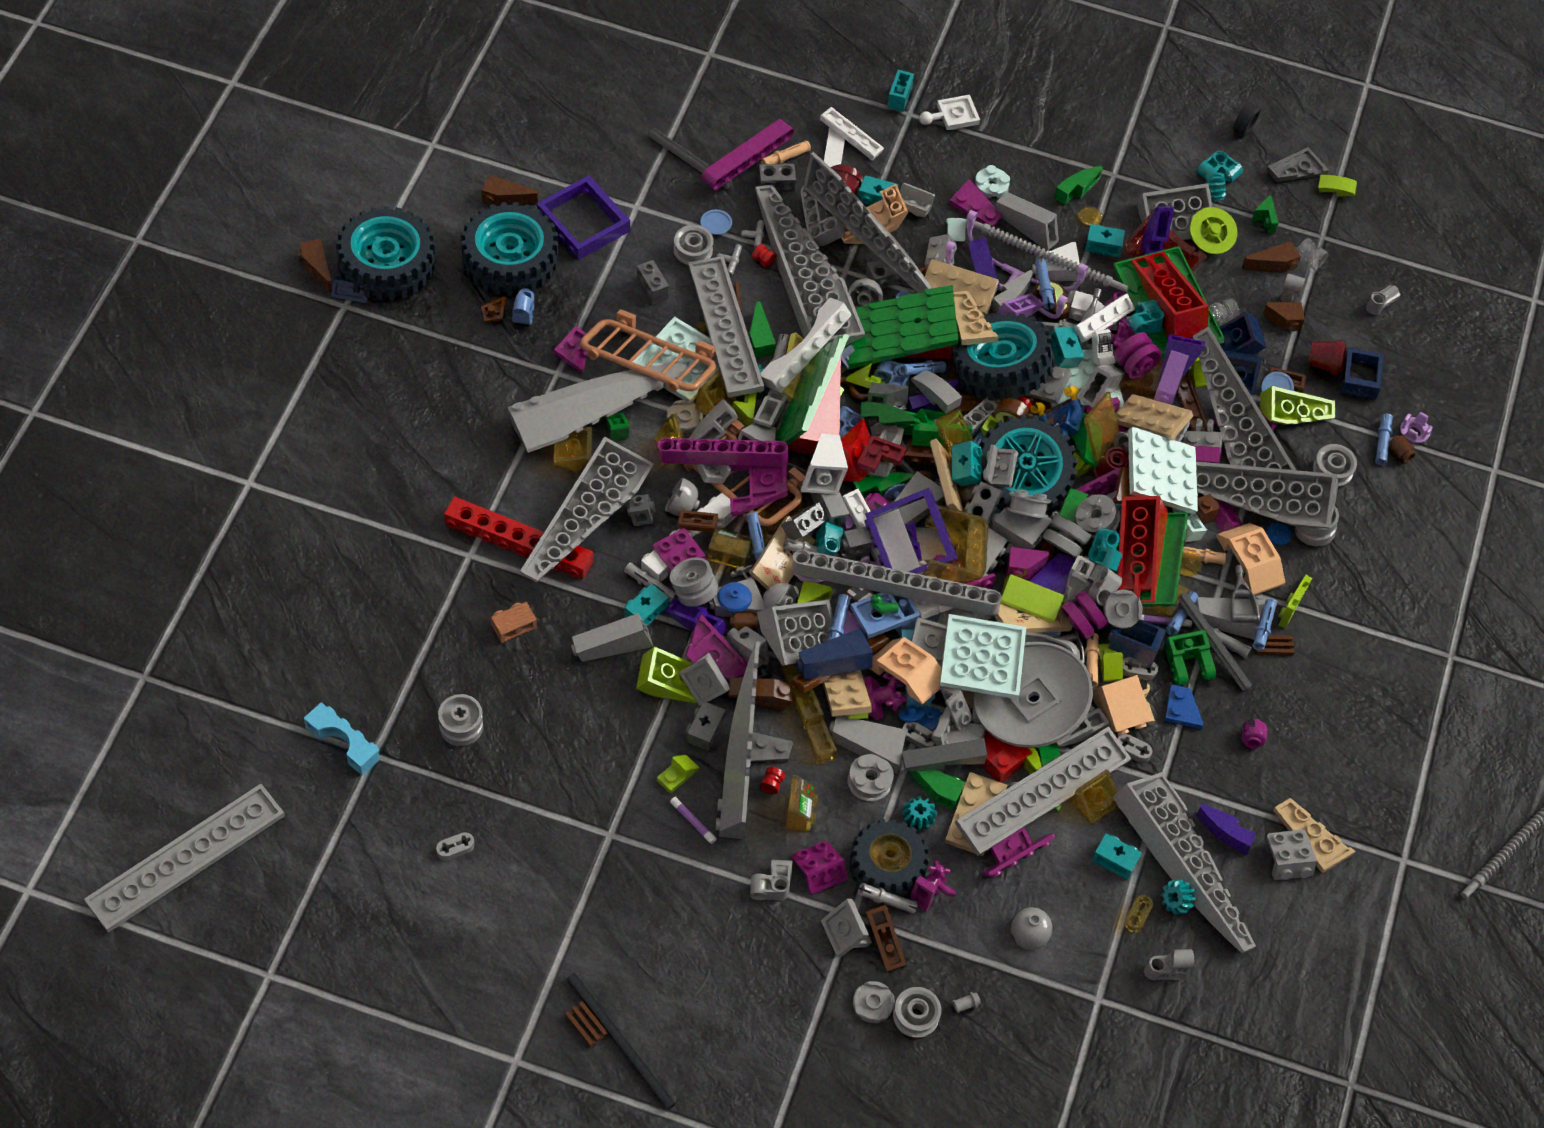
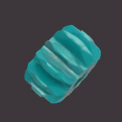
[1205,172,1226,202]
[902,796,937,831]
[1160,879,1197,914]

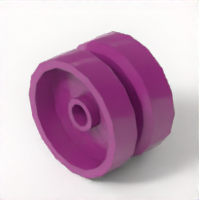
[1114,332,1162,379]
[1061,590,1108,640]

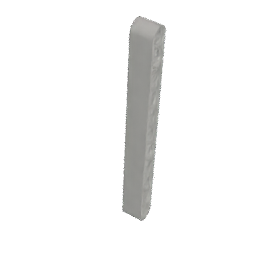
[792,550,1001,615]

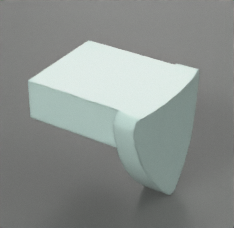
[946,218,967,242]

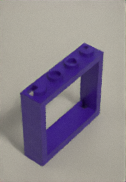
[537,175,630,260]
[864,488,959,583]

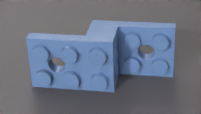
[850,593,942,639]

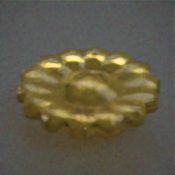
[1079,206,1103,225]
[1180,550,1203,577]

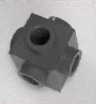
[627,494,656,526]

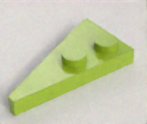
[1278,575,1312,628]

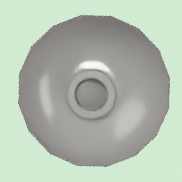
[848,278,883,307]
[665,478,700,516]
[763,583,799,609]
[1010,907,1052,950]

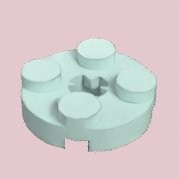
[975,165,1010,198]

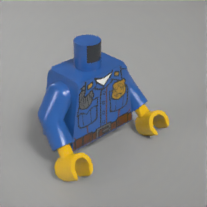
[1030,386,1084,437]

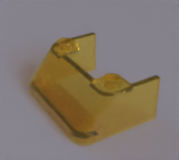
[923,505,989,584]

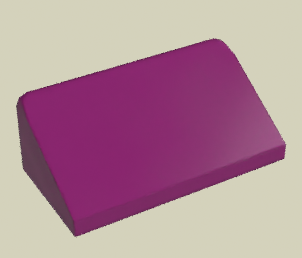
[1214,499,1243,532]

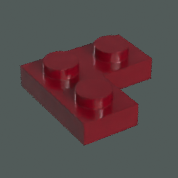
[857,435,907,473]

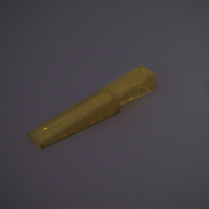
[778,659,837,764]

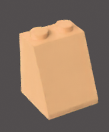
[1092,675,1152,735]

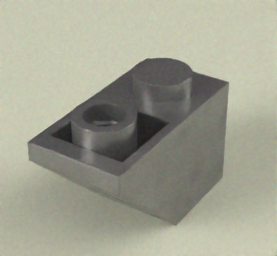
[868,382,908,407]

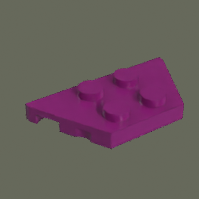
[685,615,748,680]

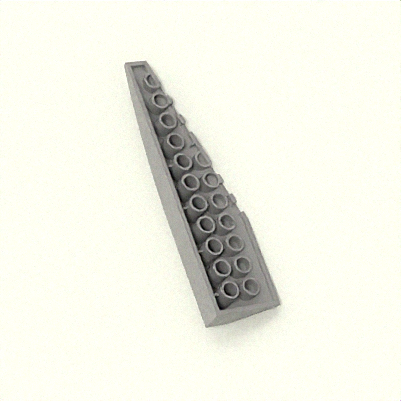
[755,185,865,350]

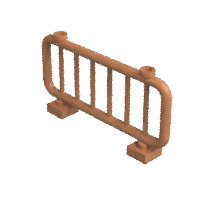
[580,309,716,392]
[683,419,805,526]

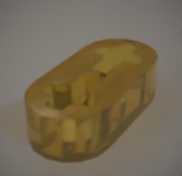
[1125,895,1153,932]

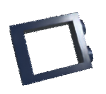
[1340,348,1384,399]
[1107,619,1166,666]

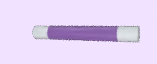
[1140,615,1192,627]
[670,797,717,844]

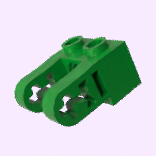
[1163,630,1216,686]

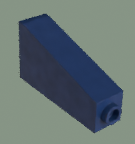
[796,629,873,680]

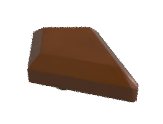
[481,296,506,323]

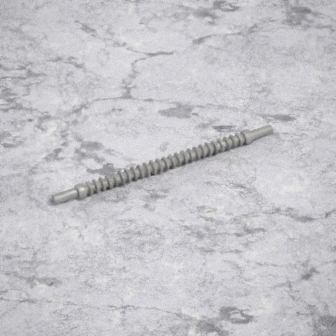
[966,220,1129,293]
[1461,806,1544,899]

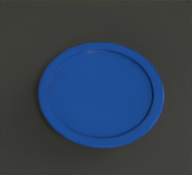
[717,582,752,612]

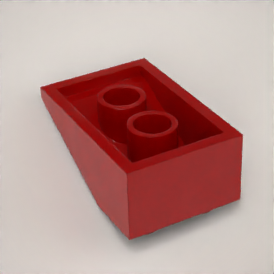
[841,420,871,481]
[979,730,1032,783]

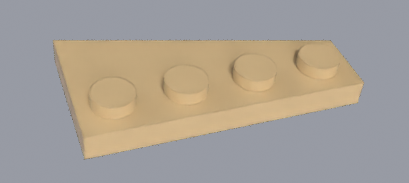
[953,291,998,345]
[1273,798,1356,873]

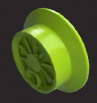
[1190,207,1237,254]

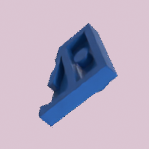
[1164,684,1203,729]

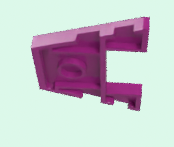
[730,464,788,517]

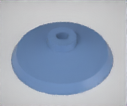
[700,209,732,235]
[1262,371,1294,392]

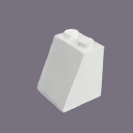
[801,434,848,494]

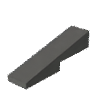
[902,738,987,771]

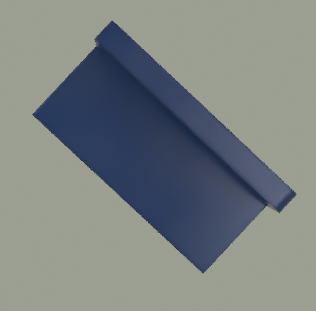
[331,276,368,303]

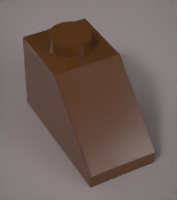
[1263,302,1305,331]

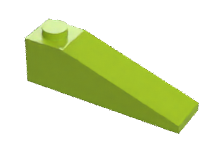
[1260,386,1335,425]

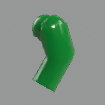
[870,594,899,614]

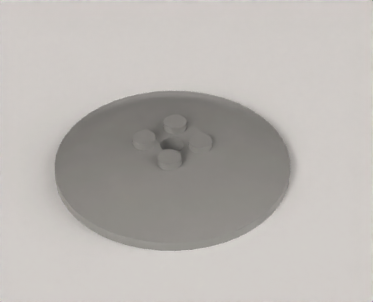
[974,642,1093,748]

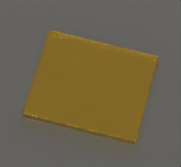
[1084,392,1119,461]

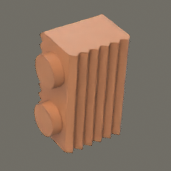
[491,602,537,643]

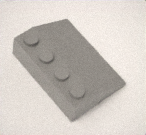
[1136,184,1213,243]
[757,600,833,666]

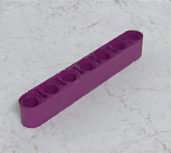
[701,119,794,190]
[657,438,788,466]

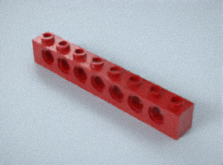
[444,496,593,579]

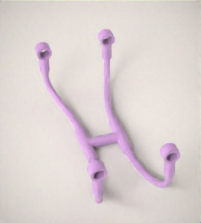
[945,210,1089,319]

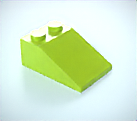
[636,647,697,703]

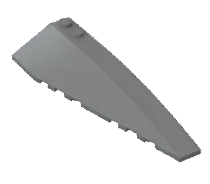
[803,152,932,293]
[1193,327,1296,470]
[507,362,691,453]
[520,437,654,583]
[1196,462,1338,529]
[716,641,760,839]
[1113,772,1256,953]

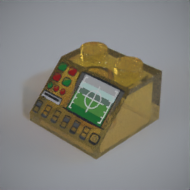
[707,527,753,568]
[786,774,818,832]

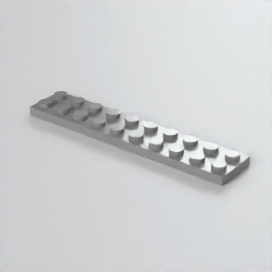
[688,256,764,398]
[955,727,1131,856]
[84,784,285,933]

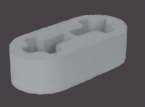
[1123,657,1158,680]
[903,722,936,748]
[1117,734,1152,763]
[436,832,474,861]

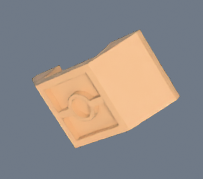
[833,184,908,244]
[1216,523,1285,595]
[869,637,942,704]

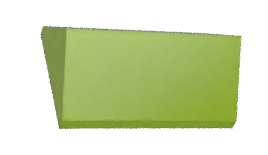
[1001,574,1064,624]

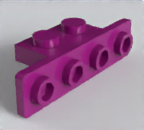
[981,827,1055,878]

